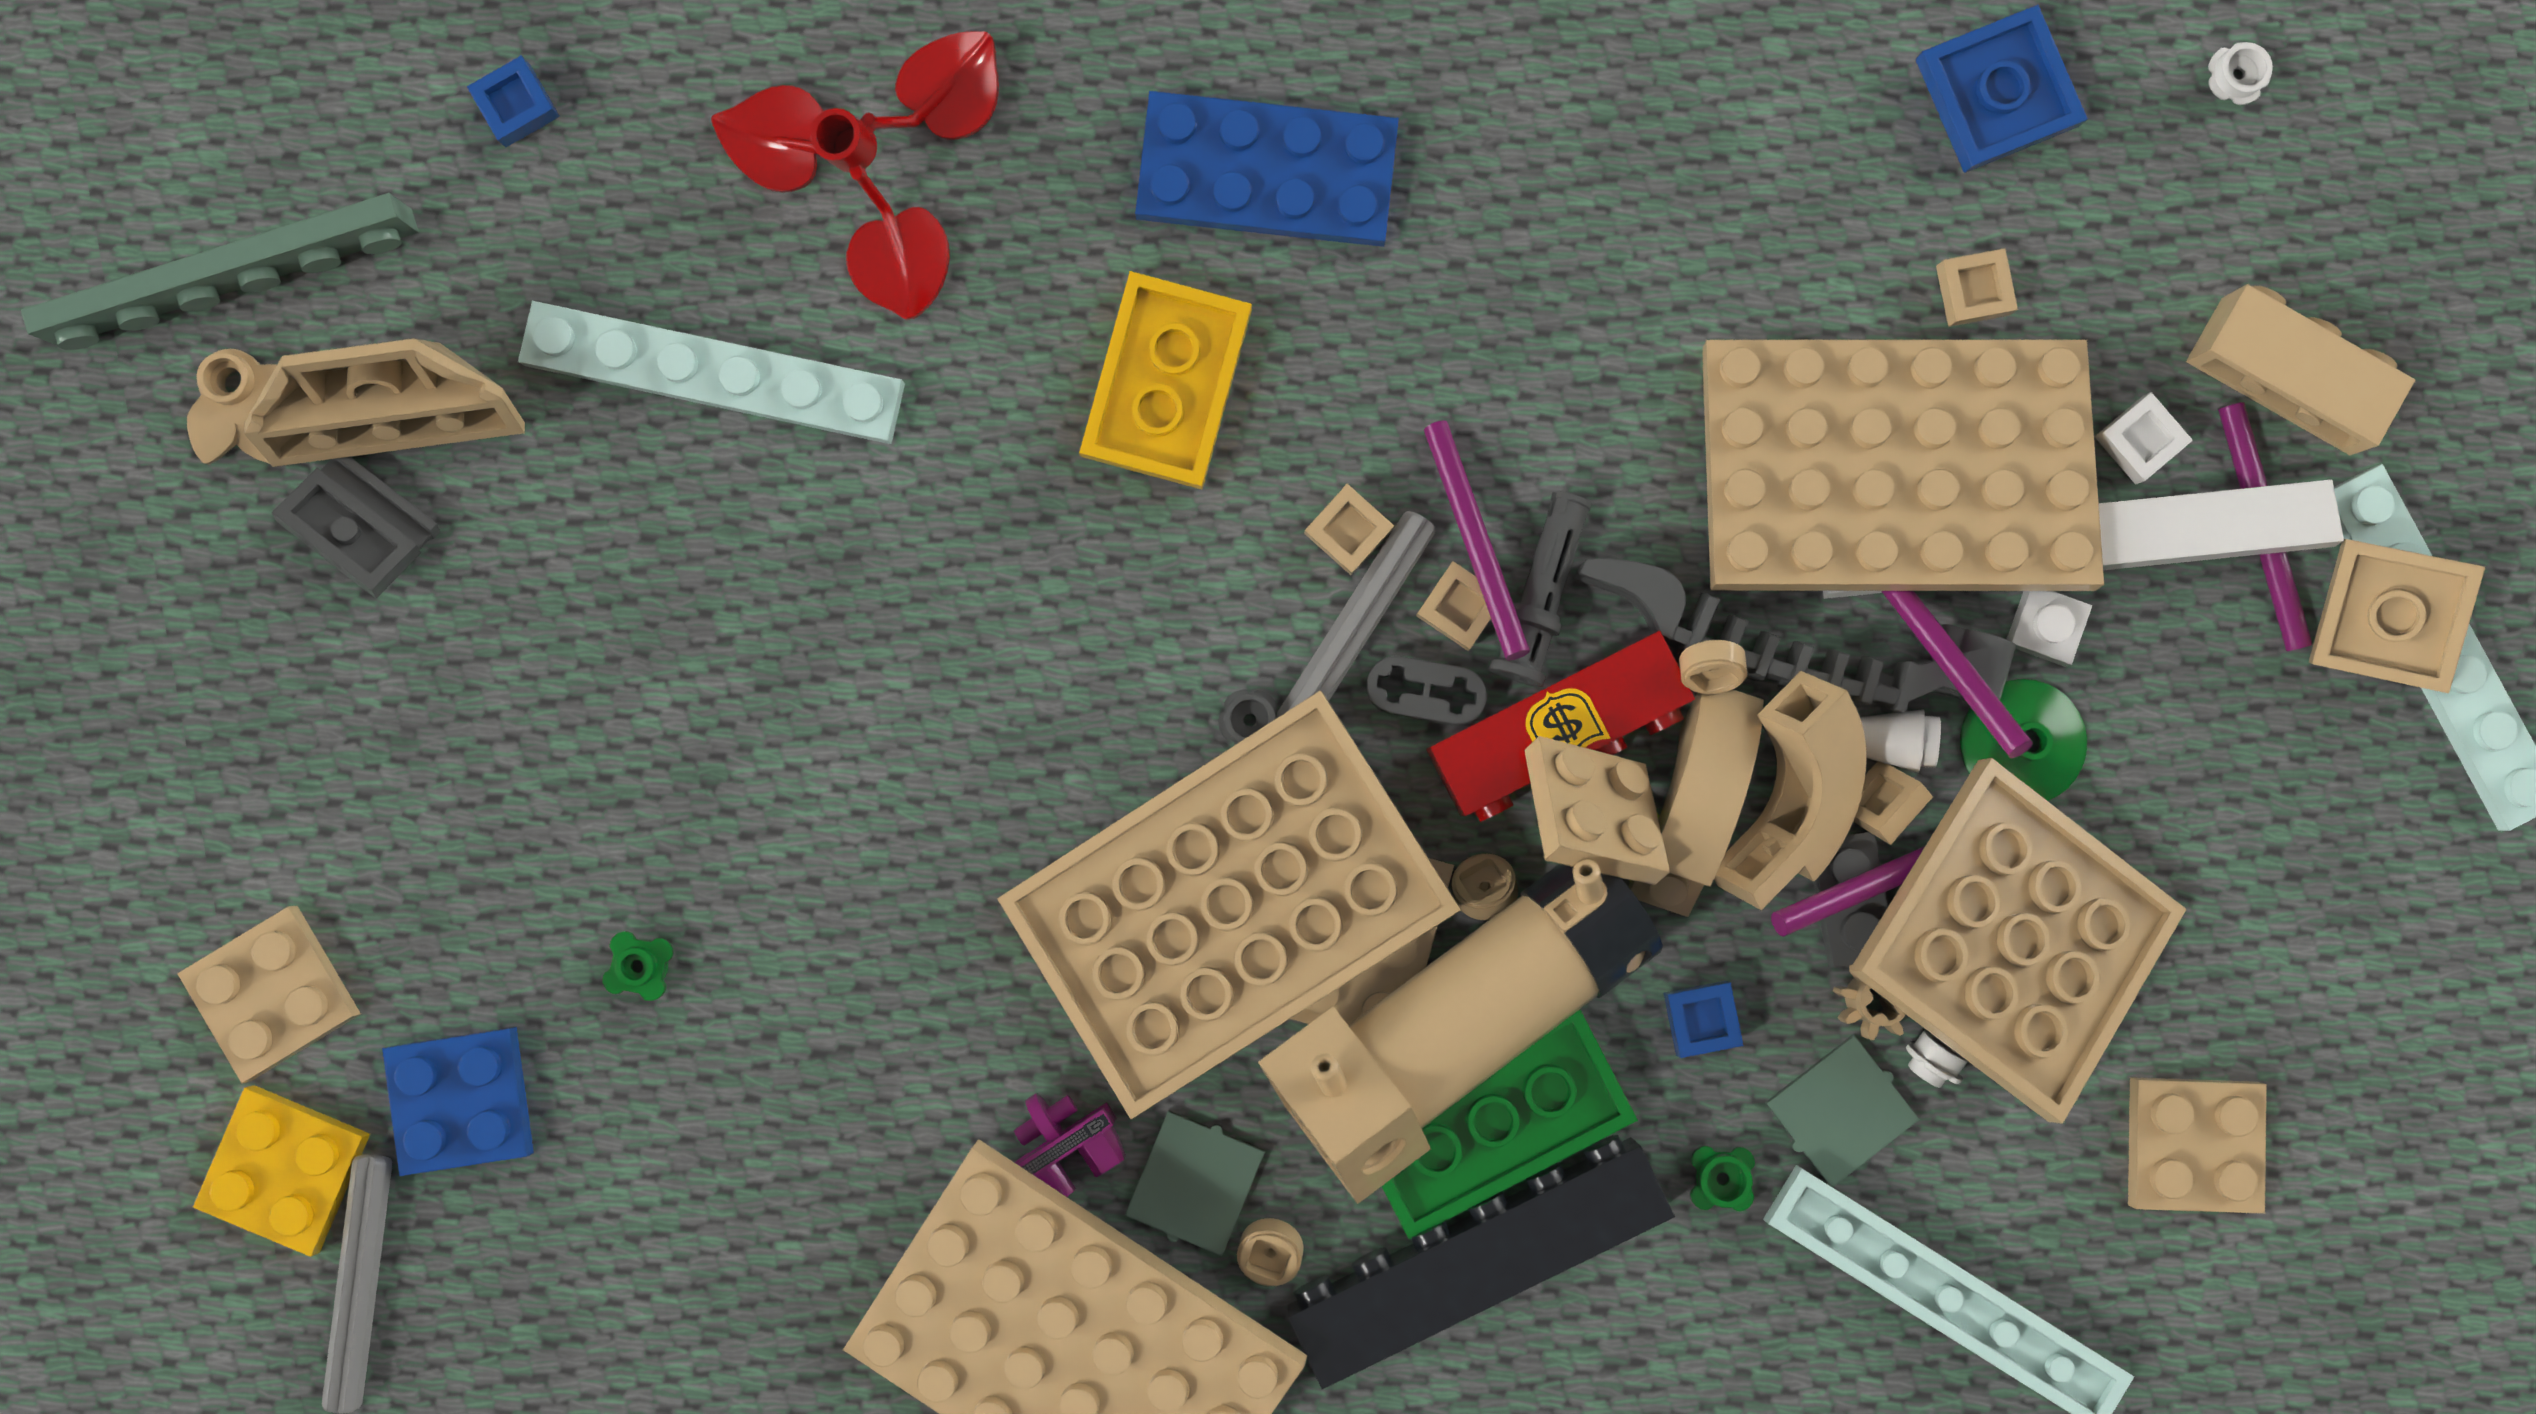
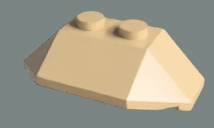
[244,339,525,467]

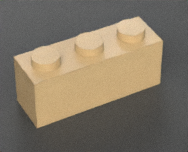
[2186,284,2416,455]

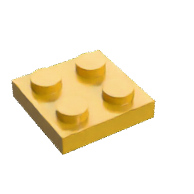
[193,1085,370,1257]

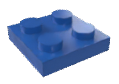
[1915,5,2088,173]
[382,1027,534,1176]

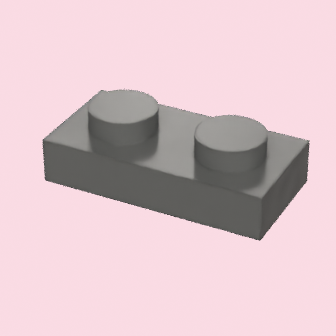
[1813,831,1888,968]

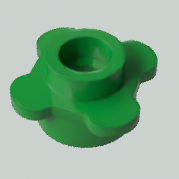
[602,931,674,1001]
[1690,1145,1755,1211]

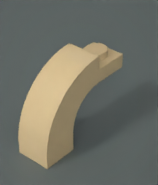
[1714,671,1866,911]
[1629,689,1764,917]

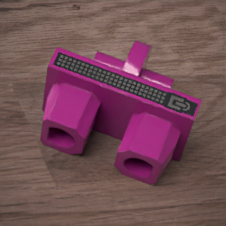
[1014,1093,1126,1197]

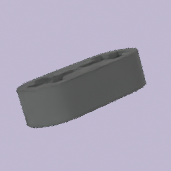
[1366,656,1487,725]

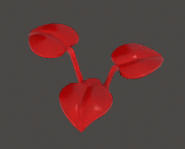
[711,31,999,320]

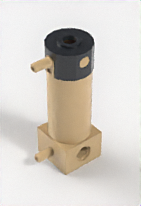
[1258,859,1663,1204]

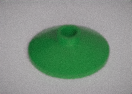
[1960,679,2087,801]

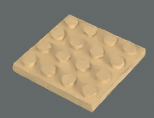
[1849,758,2187,1124]

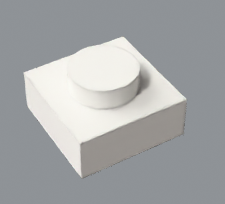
[2094,392,2193,485]
[2007,591,2092,666]

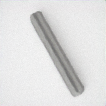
[1277,511,1436,718]
[322,1154,393,1413]

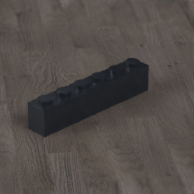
[1287,1135,1675,1390]

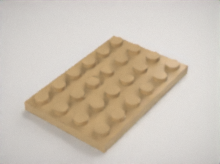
[1703,340,2104,591]
[997,690,1461,1119]
[843,1139,1307,1414]

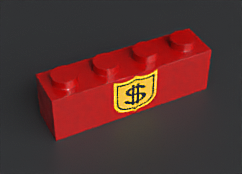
[1426,630,1695,822]

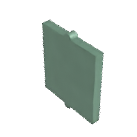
[1765,1035,1920,1187]
[1125,1110,1265,1256]

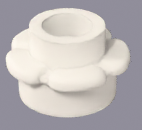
[2208,42,2273,105]
[1906,1029,1968,1088]

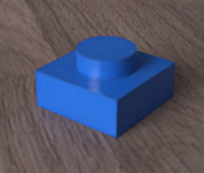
[467,55,560,147]
[1663,981,1744,1058]

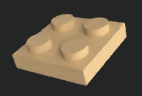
[2309,539,2485,694]
[1525,736,1670,886]
[177,906,361,1083]
[2128,1077,2266,1214]

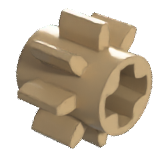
[1833,965,1906,1040]

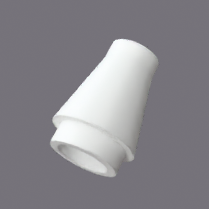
[1860,709,1941,773]

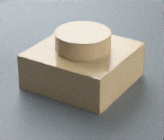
[1936,248,2018,327]
[1304,484,1394,575]
[1416,561,1491,651]
[1853,761,1933,845]

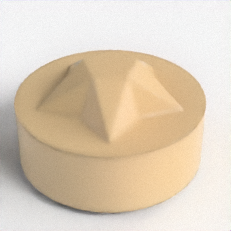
[1679,640,1747,694]
[1452,854,1518,920]
[1237,1218,1304,1286]

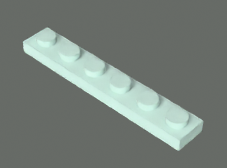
[518,301,905,444]
[2334,464,2536,831]
[1763,1165,2134,1414]

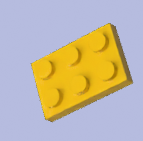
[1079,271,1252,490]

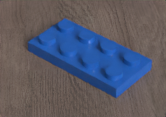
[1135,91,1399,247]

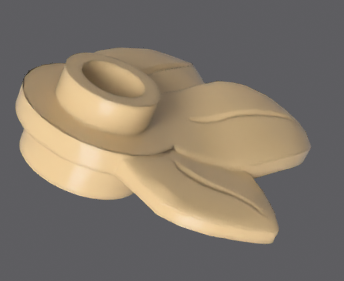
[187,349,277,465]

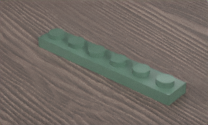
[21,193,419,350]

